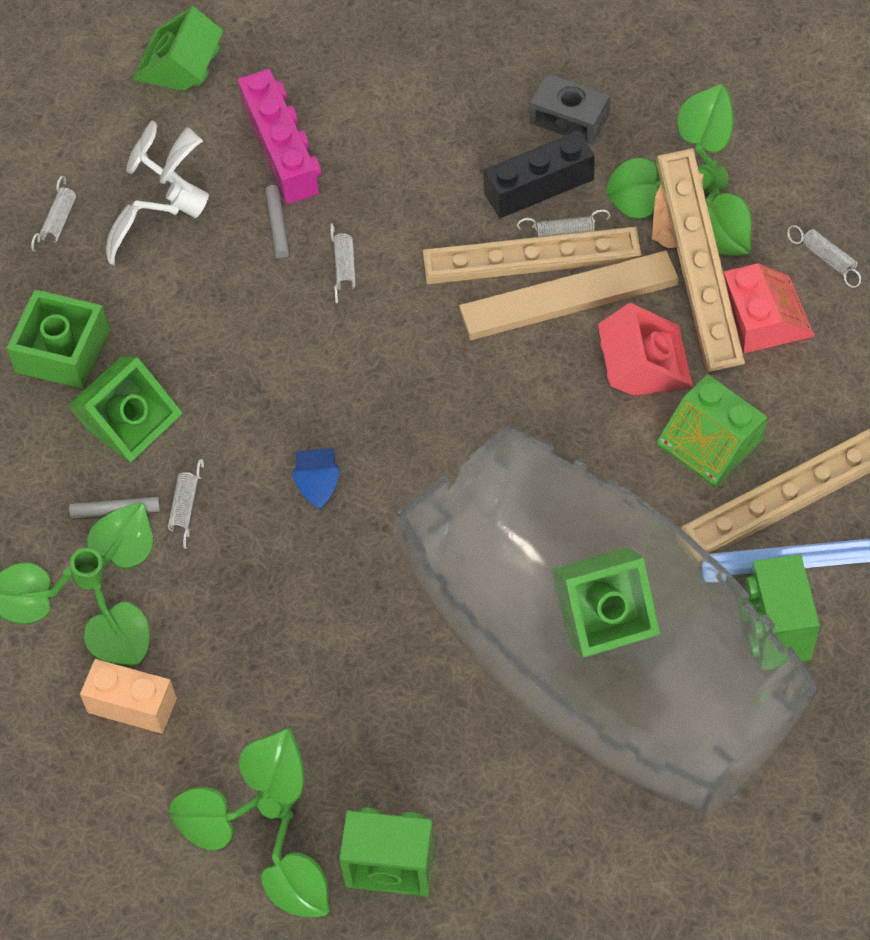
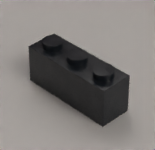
[483,131,595,219]

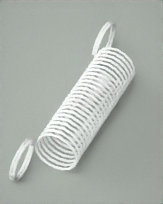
[31,176,76,252]
[517,210,610,237]
[331,223,355,303]
[787,225,861,288]
[168,459,204,549]

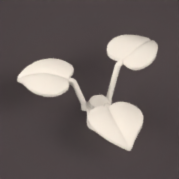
[106,120,209,266]

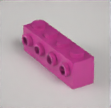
[237,69,322,204]

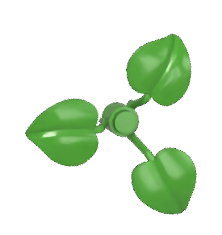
[606,85,752,256]
[0,503,153,667]
[169,728,331,917]

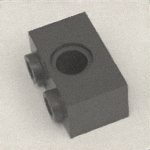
[530,73,610,145]

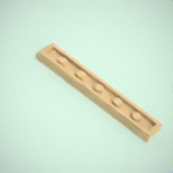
[656,148,745,373]
[423,227,641,284]
[459,250,679,340]
[681,429,870,561]

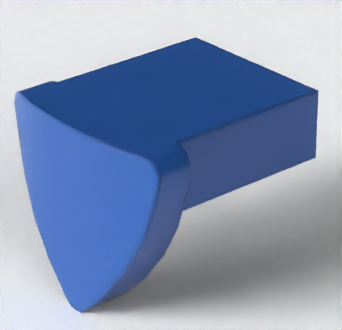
[292,448,339,508]

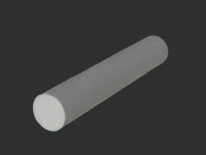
[265,185,289,258]
[69,497,161,519]

